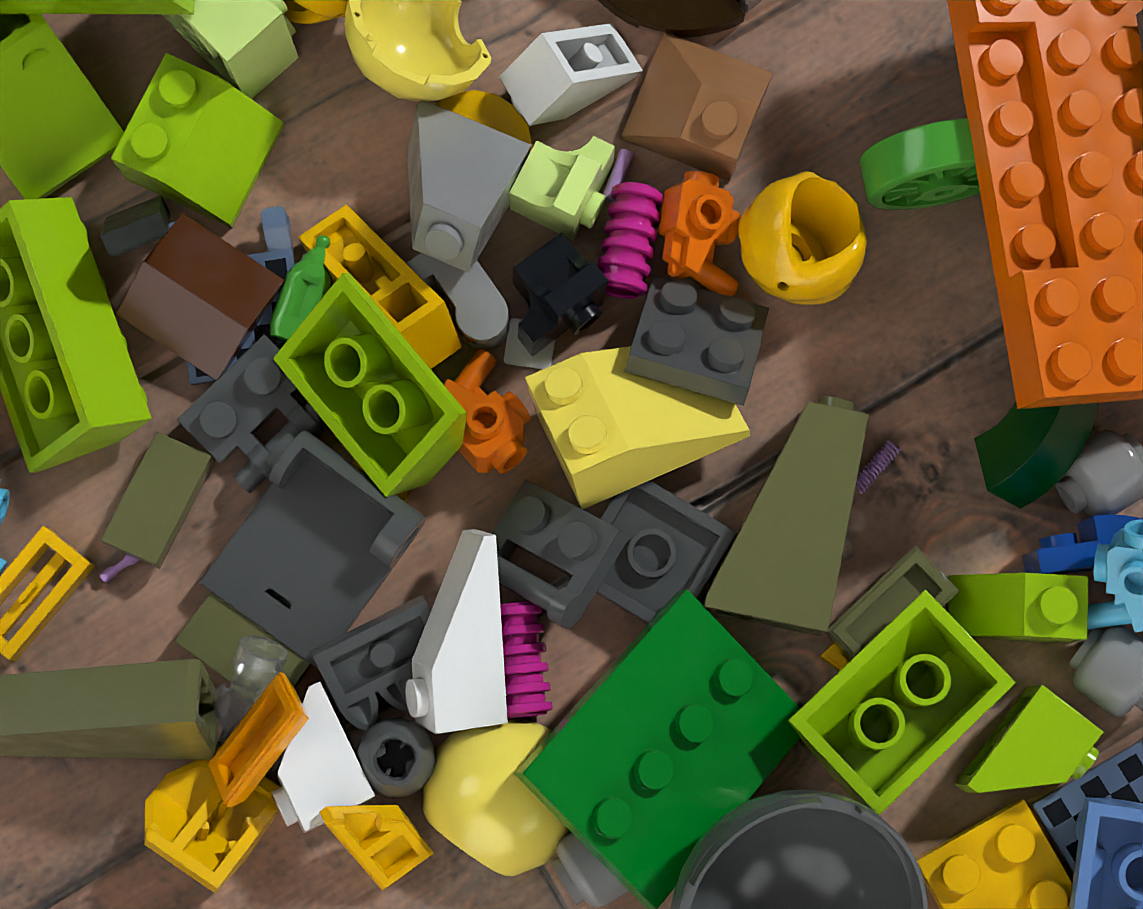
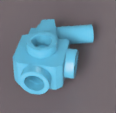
[1087,519,1143,632]

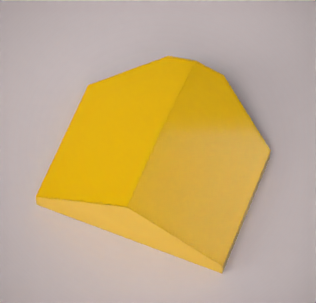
[144,747,281,894]

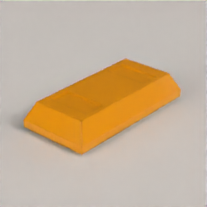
[208,672,309,808]

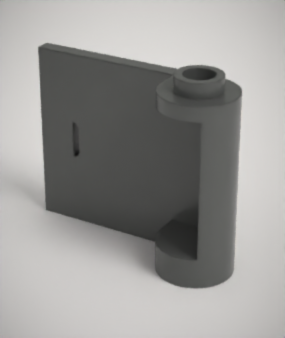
[200,430,427,669]

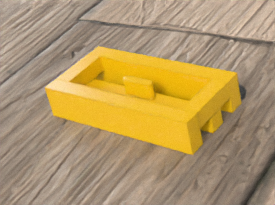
[0,525,96,661]

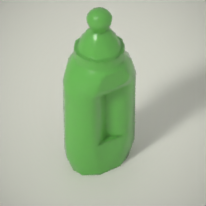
[270,235,332,343]

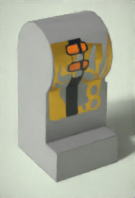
[406,253,509,350]

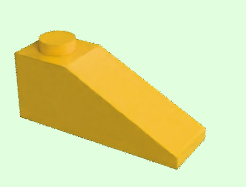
[298,204,462,369]

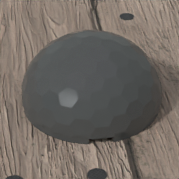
[670,789,928,909]

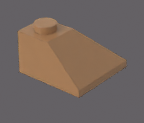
[621,32,773,181]

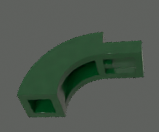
[974,401,1099,509]

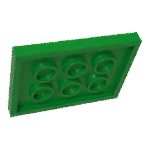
[514,589,800,909]

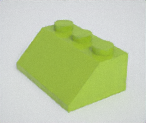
[273,273,467,497]
[788,589,1016,815]

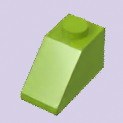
[946,573,1088,644]
[955,685,1103,793]

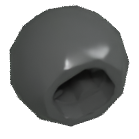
[356,718,436,799]

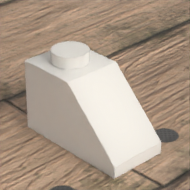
[499,23,643,126]
[271,682,375,833]

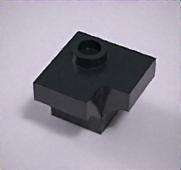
[513,232,608,356]

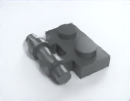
[177,334,324,493]

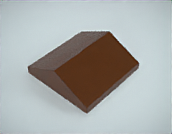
[115,213,285,380]

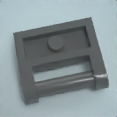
[492,479,629,629]

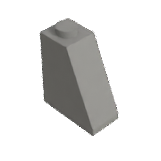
[407,101,532,273]

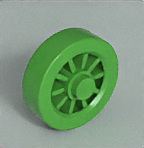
[859,118,980,210]

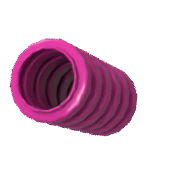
[597,182,664,299]
[500,601,553,718]

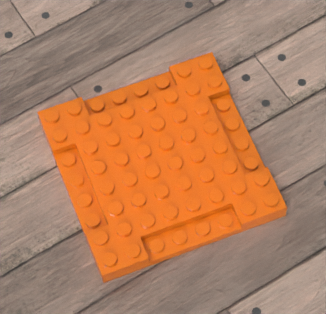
[947,0,1143,409]

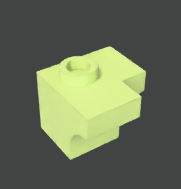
[509,136,615,241]

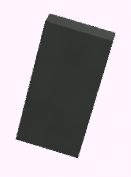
[100,195,170,257]

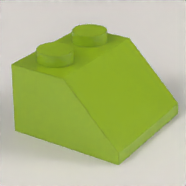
[111,53,285,228]

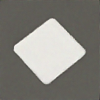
[504,318,555,369]

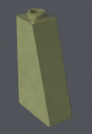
[701,396,869,636]
[0,659,221,760]

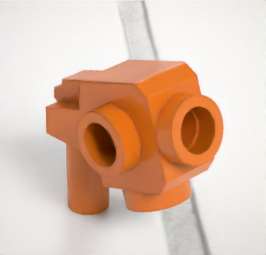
[658,171,741,297]
[444,349,531,474]

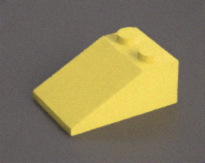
[525,346,750,509]

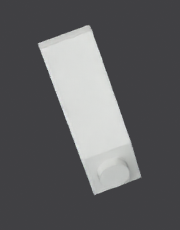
[405,529,508,734]

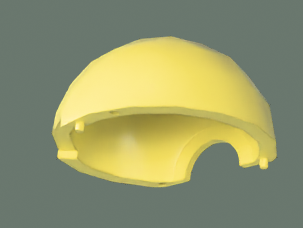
[344,0,491,102]
[422,717,570,876]

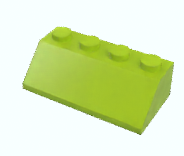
[0,197,152,474]

